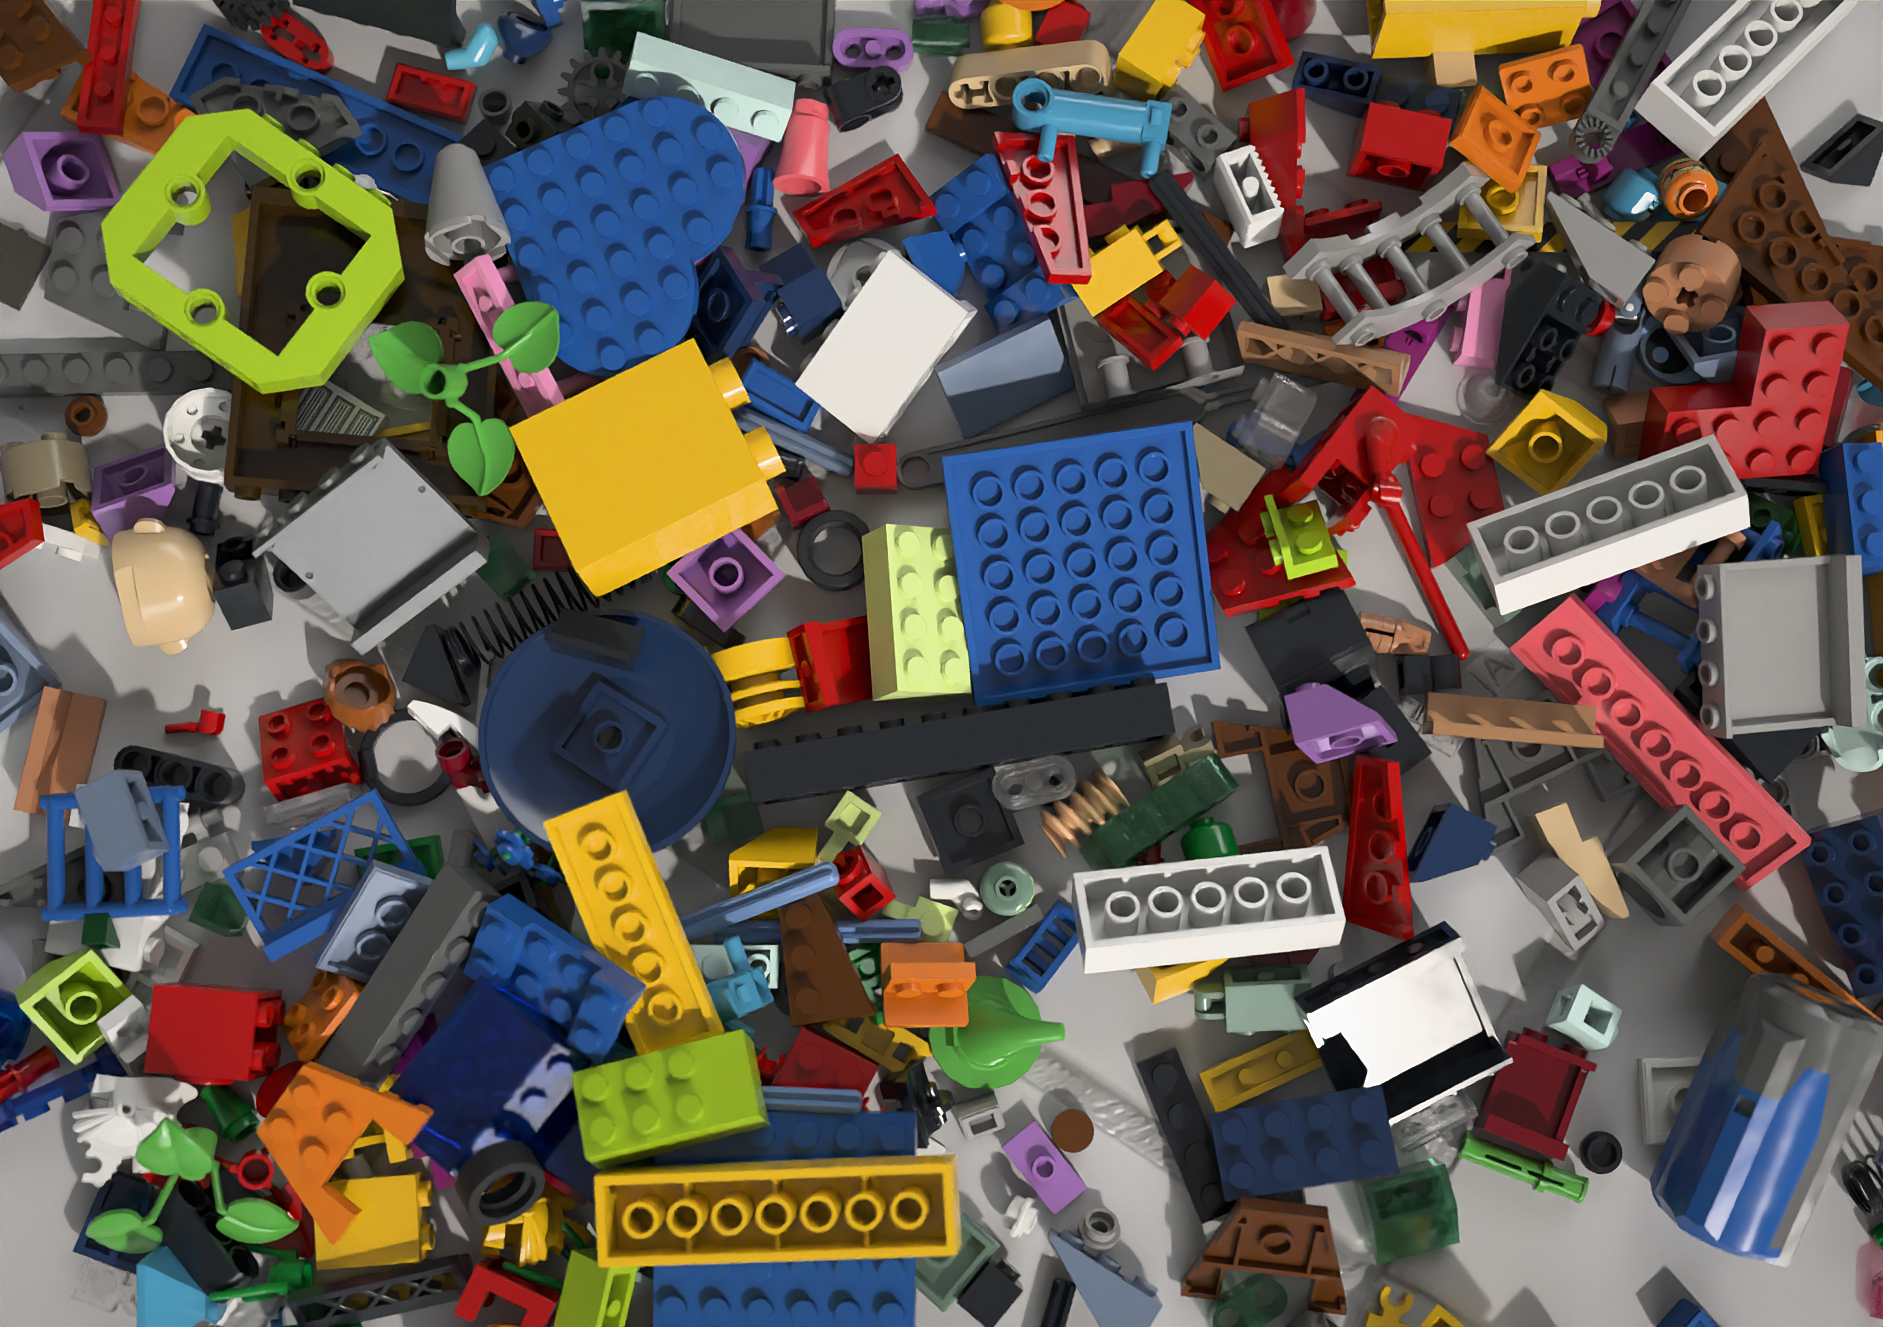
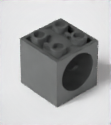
[1607,804,1747,927]

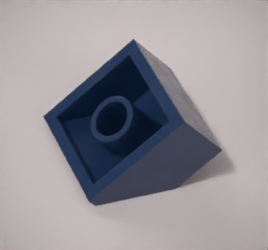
[1407,802,1498,883]

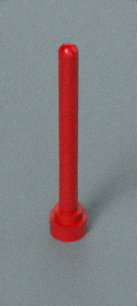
[1370,473,1470,661]

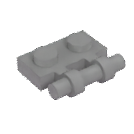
[181,805,244,896]

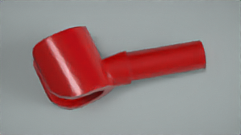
[164,710,226,736]

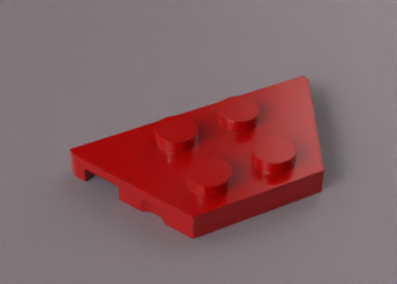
[1406,413,1505,569]

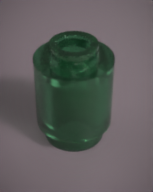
[912,15,971,57]

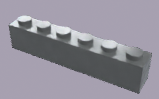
[316,862,502,1091]

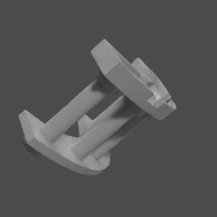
[1282,162,1537,346]

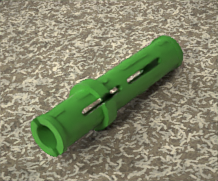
[1457,1132,1589,1204]

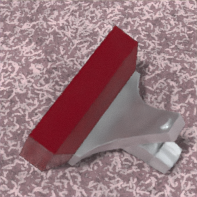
[1822,366,1883,451]

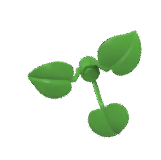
[368,301,560,496]
[86,1116,300,1254]

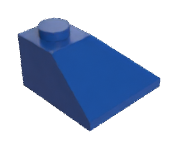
[901,230,968,299]

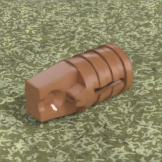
[1357,611,1431,656]

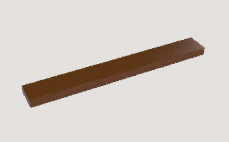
[925,90,1235,246]

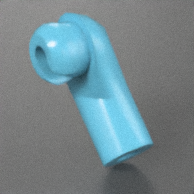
[445,23,499,71]

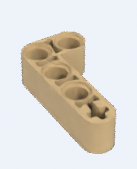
[949,40,1116,109]

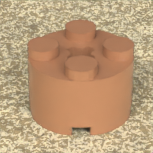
[1643,234,1742,335]

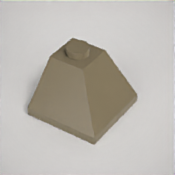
[1193,422,1266,514]

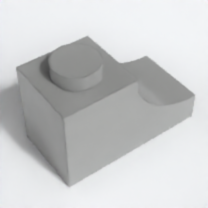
[1515,850,1607,951]

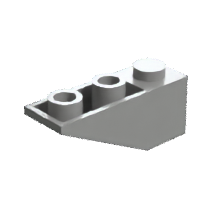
[1544,191,1656,310]

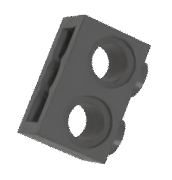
[1159,84,1237,182]

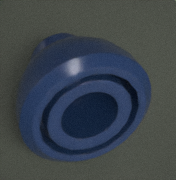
[497,10,553,65]

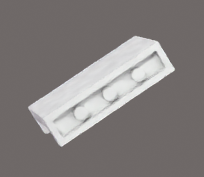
[795,249,978,444]

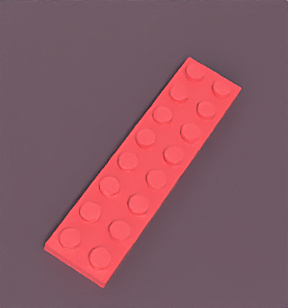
[1509,592,1812,892]

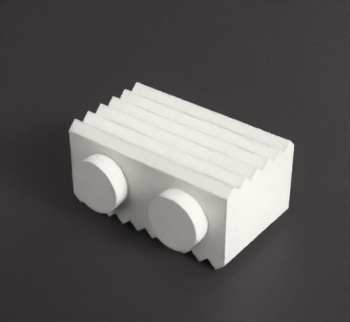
[1212,145,1285,248]

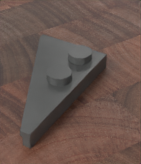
[0,845,124,907]

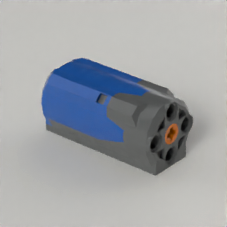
[1650,971,1883,1268]

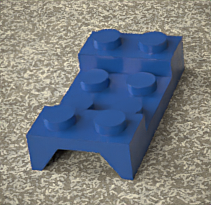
[929,154,1079,335]
[463,893,647,1066]

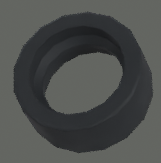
[796,510,871,591]
[455,1140,546,1226]

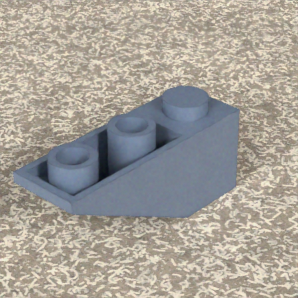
[1048,1228,1163,1327]

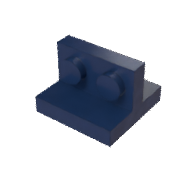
[690,245,785,363]

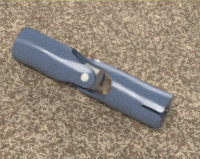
[1590,252,1661,396]

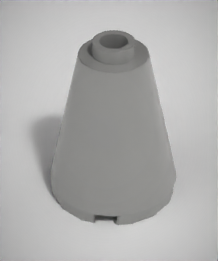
[424,144,511,266]

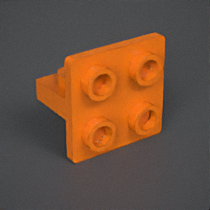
[1498,44,1592,129]
[879,942,976,1028]
[281,969,365,1064]

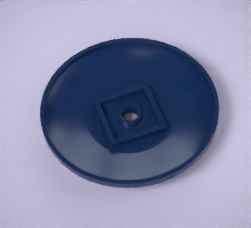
[478,609,737,854]

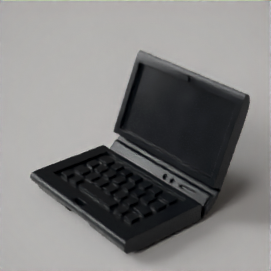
[1244,586,1378,729]

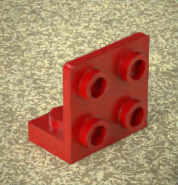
[258,697,363,809]

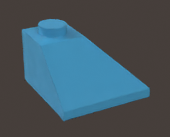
[137,1241,227,1327]

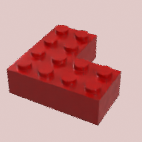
[1637,300,1850,479]

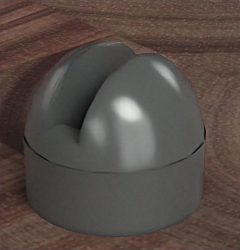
[478,88,513,125]

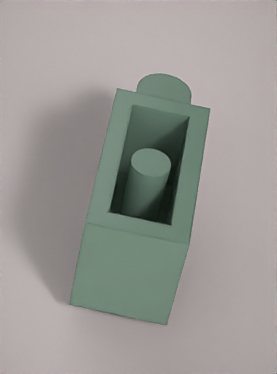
[1194,964,1312,1035]

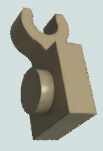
[1137,724,1215,790]

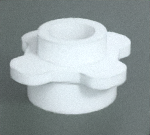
[1003,1195,1039,1238]

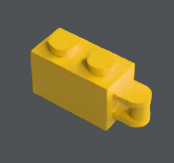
[1071,219,1183,317]

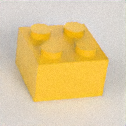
[1114,0,1206,102]

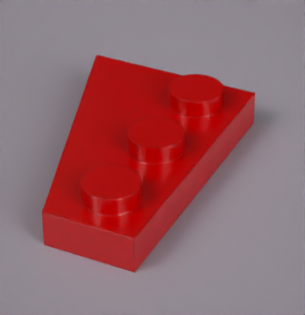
[792,153,937,248]

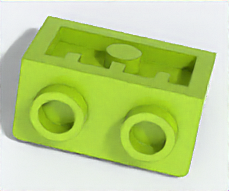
[1260,494,1338,580]

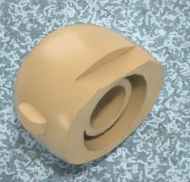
[112,518,216,655]

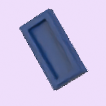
[740,358,821,434]

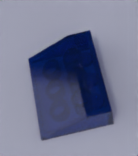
[388,975,592,1194]

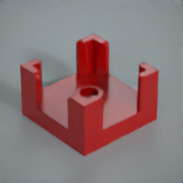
[453,1254,561,1327]

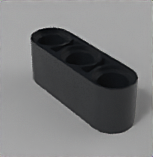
[113,745,245,805]
[147,1178,260,1304]

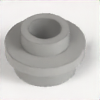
[1078,1207,1121,1250]

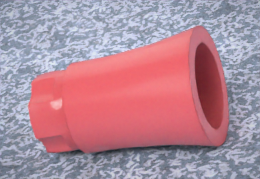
[773,98,830,197]

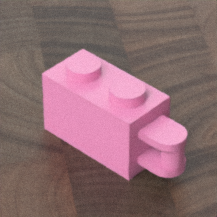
[1449,254,1512,371]

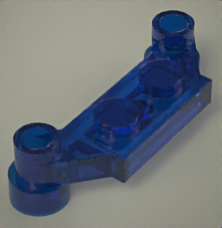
[0,1042,128,1132]

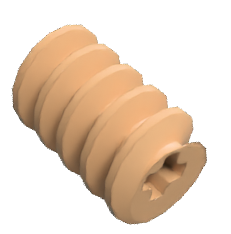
[1039,769,1132,859]

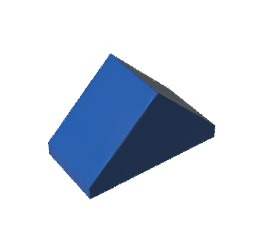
[251,829,344,886]

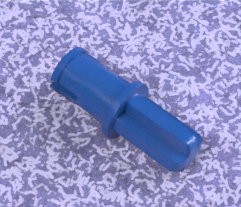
[745,168,778,252]

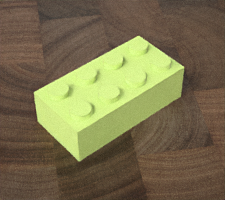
[862,524,971,703]

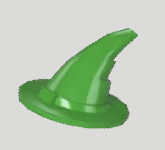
[927,975,1065,1090]

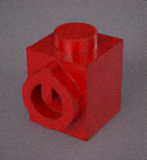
[832,844,896,922]

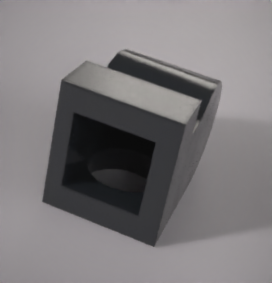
[1396,654,1462,697]

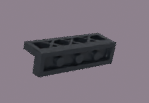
[287,1253,473,1327]

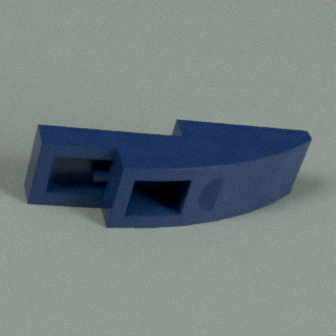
[1291,51,1463,135]

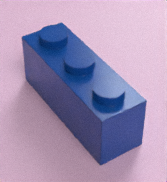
[1818,442,1883,576]

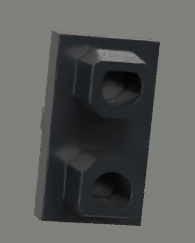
[879,1059,955,1149]

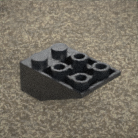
[1495,254,1604,401]
[1673,665,1825,785]

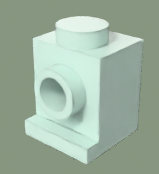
[1544,984,1623,1051]

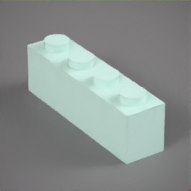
[621,31,796,143]

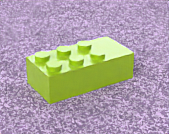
[572,1029,770,1170]

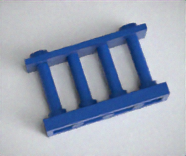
[1596,520,1784,675]

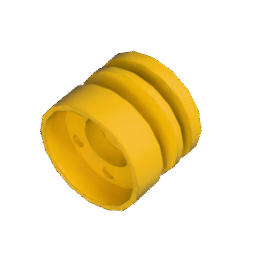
[710,637,806,730]

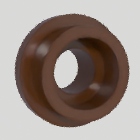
[65,395,108,437]

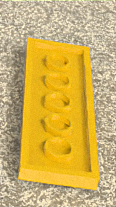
[543,789,725,1056]

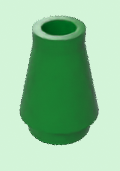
[200,1085,261,1144]

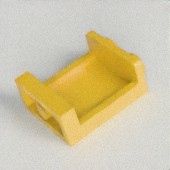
[314,1170,435,1270]

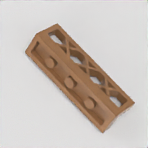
[1237,319,1411,397]
[1422,692,1604,748]

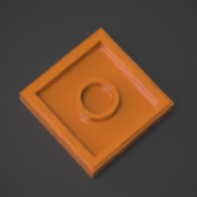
[1449,85,1542,194]

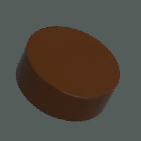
[1051,1108,1094,1153]

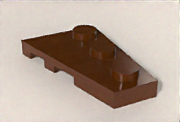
[778,892,879,1028]

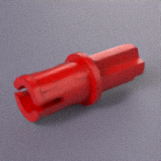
[0,1044,60,1103]

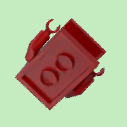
[1273,385,1424,537]
[756,1026,887,1111]

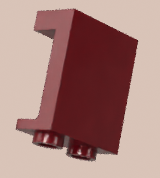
[1474,1027,1598,1162]

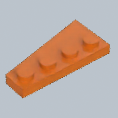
[60,68,218,179]

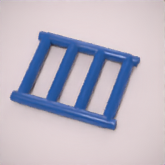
[39,785,188,921]

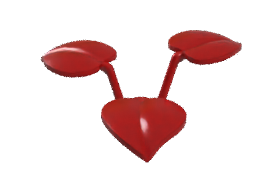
[140,1059,317,1259]

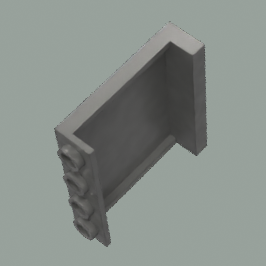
[671,0,836,90]

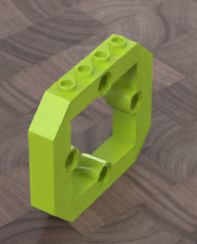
[101,109,405,394]

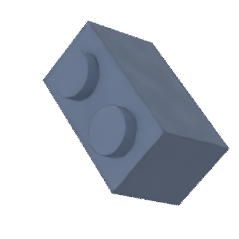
[74,769,171,871]

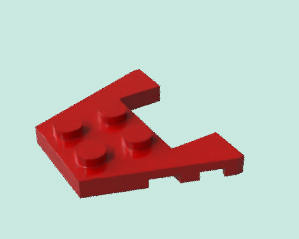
[1205,463,1357,618]

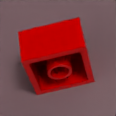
[1346,101,1452,193]

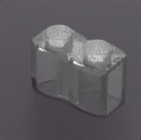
[1231,372,1319,472]

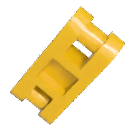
[821,1016,932,1072]

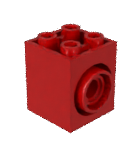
[144,981,286,1085]

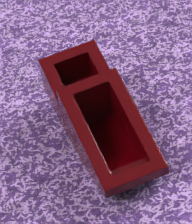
[1083,172,1194,241]

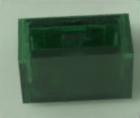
[1353,1158,1460,1265]

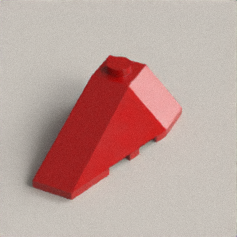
[1237,88,1306,263]

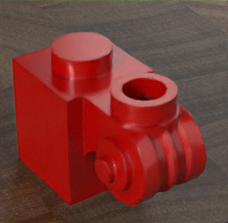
[1143,264,1237,341]

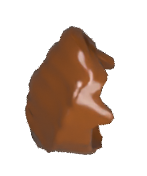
[322,658,397,733]

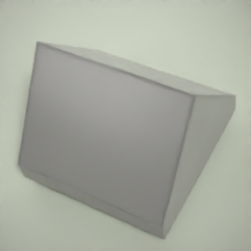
[954,1091,1006,1141]

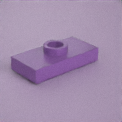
[1001,1120,1087,1215]

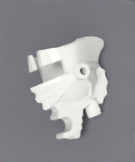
[72,1074,198,1188]

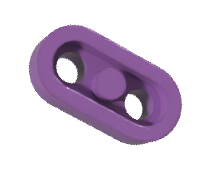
[833,28,914,74]

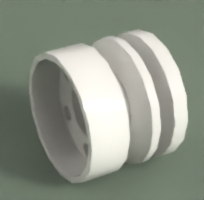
[163,387,232,486]

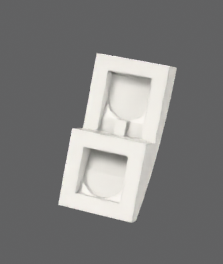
[407,700,479,755]
[125,926,201,1019]
[97,995,153,1078]

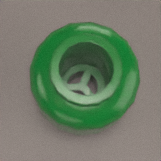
[1180,817,1241,861]

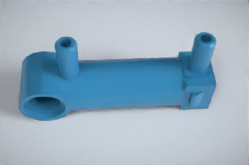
[1012,78,1172,178]
[616,935,774,1058]

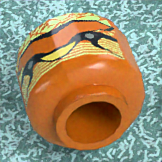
[1657,158,1718,220]

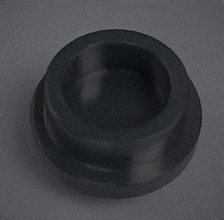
[1578,1131,1623,1174]

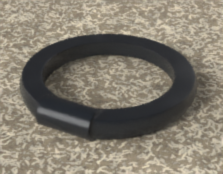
[357,708,455,806]

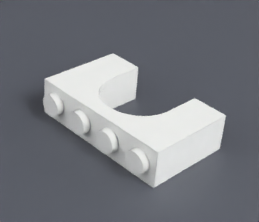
[44,784,189,972]

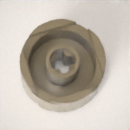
[0,432,93,517]

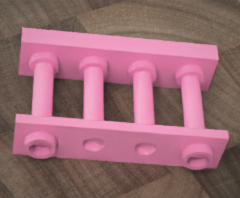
[454,253,608,418]

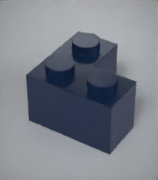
[759,242,844,346]

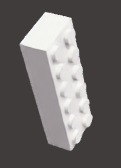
[1634,0,1859,161]
[1466,434,1750,616]
[1071,846,1346,974]

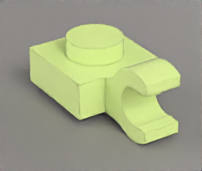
[818,790,882,863]
[882,896,959,943]

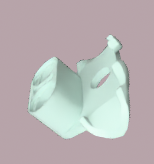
[1820,653,1883,772]

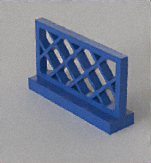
[222,788,428,962]

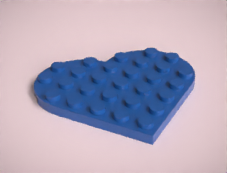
[483,96,747,379]

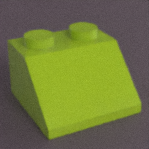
[13,947,147,1066]

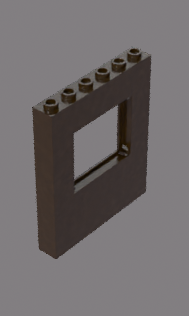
[223,186,509,519]

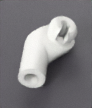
[929,878,986,921]

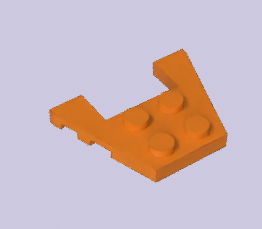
[256,1061,434,1245]

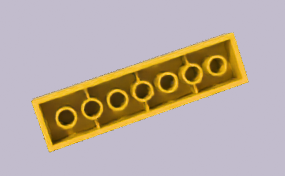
[594,1154,962,1268]

